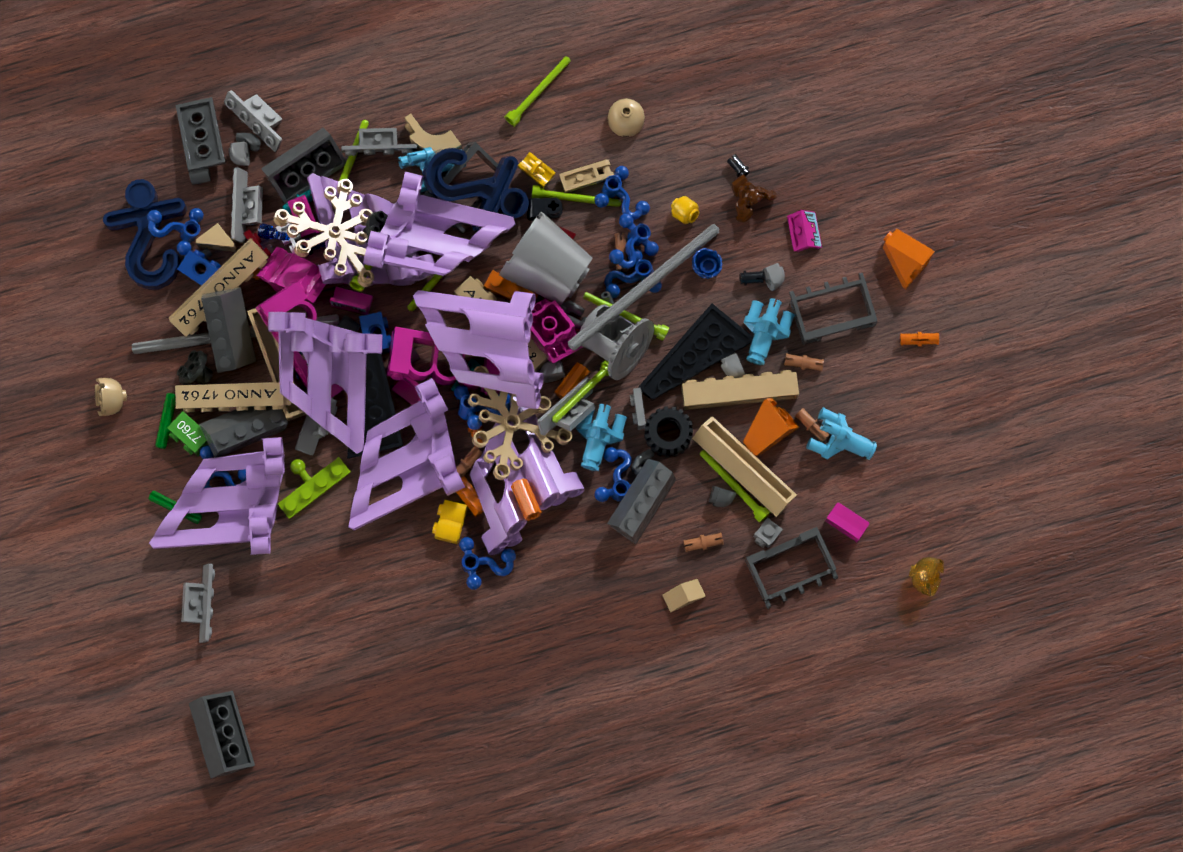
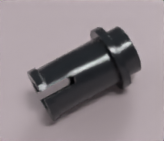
[727,154,750,177]
[739,271,764,286]

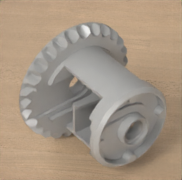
[580,305,654,380]

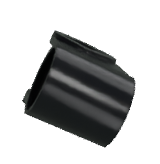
[527,197,563,221]

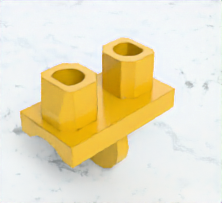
[518,152,556,188]

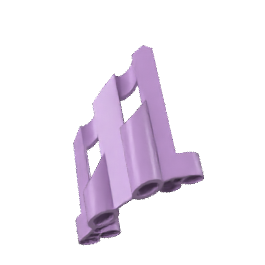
[363,172,516,276]
[307,173,435,286]
[413,290,543,409]
[268,312,382,454]
[348,378,465,530]
[470,397,585,555]
[149,437,285,555]

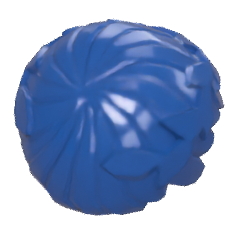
[692,248,722,279]

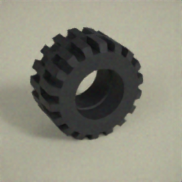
[644,406,693,458]

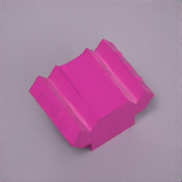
[257,247,326,303]
[530,299,583,363]

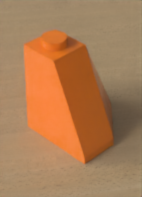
[883,229,935,290]
[743,398,799,457]

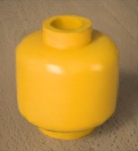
[671,196,700,224]

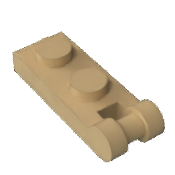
[559,160,614,193]

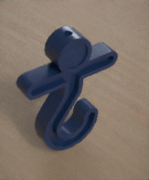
[422,148,529,232]
[103,179,187,290]

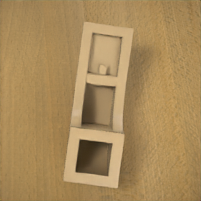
[404,114,462,152]

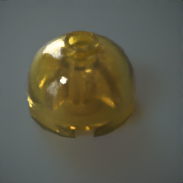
[909,557,944,596]

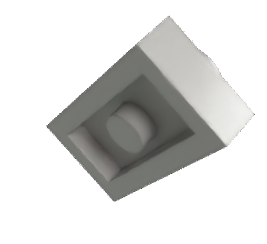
[630,388,646,430]

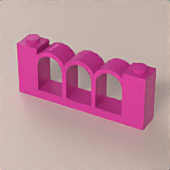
[255,281,344,398]
[386,327,500,396]

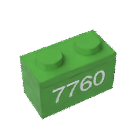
[167,411,209,456]

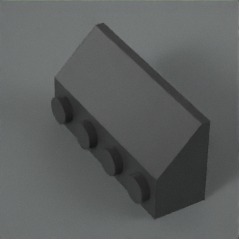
[261,128,346,204]
[201,287,256,373]
[199,406,288,458]
[607,459,676,544]
[189,691,255,779]

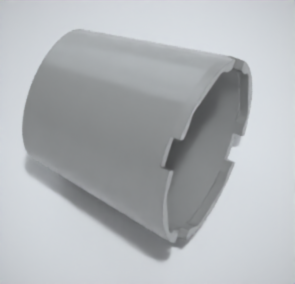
[499,212,593,305]

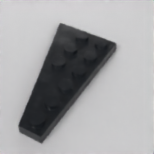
[638,303,753,401]
[347,333,403,459]

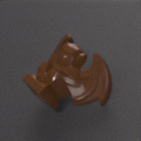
[731,175,777,222]

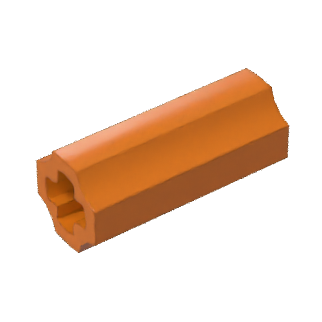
[554,362,590,399]
[456,476,484,517]
[511,478,542,521]

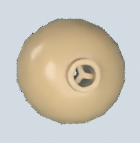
[608,98,645,137]
[95,378,127,416]

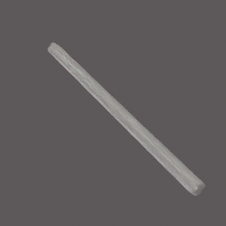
[568,224,719,350]
[132,314,340,354]

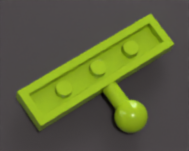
[278,457,351,519]

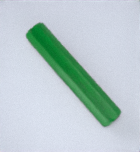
[155,393,176,449]
[148,491,202,524]

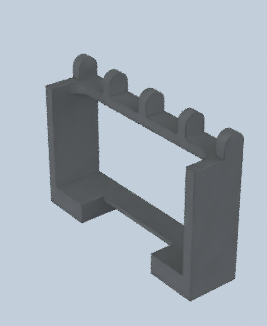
[424,142,498,234]
[789,272,878,345]
[745,527,838,609]

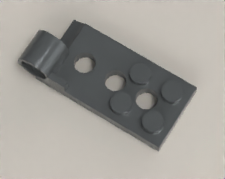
[176,97,226,185]

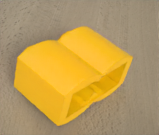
[432,500,468,544]

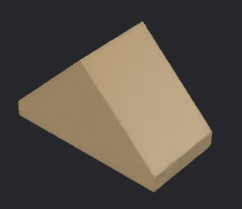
[196,223,237,252]
[662,579,706,613]

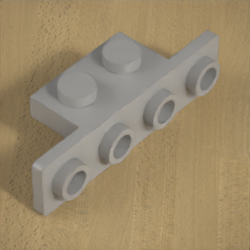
[224,90,282,152]
[341,128,417,156]
[231,167,263,244]
[537,377,595,436]
[295,397,337,455]
[181,564,215,643]

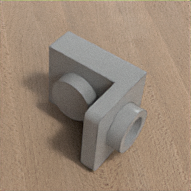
[753,518,783,548]

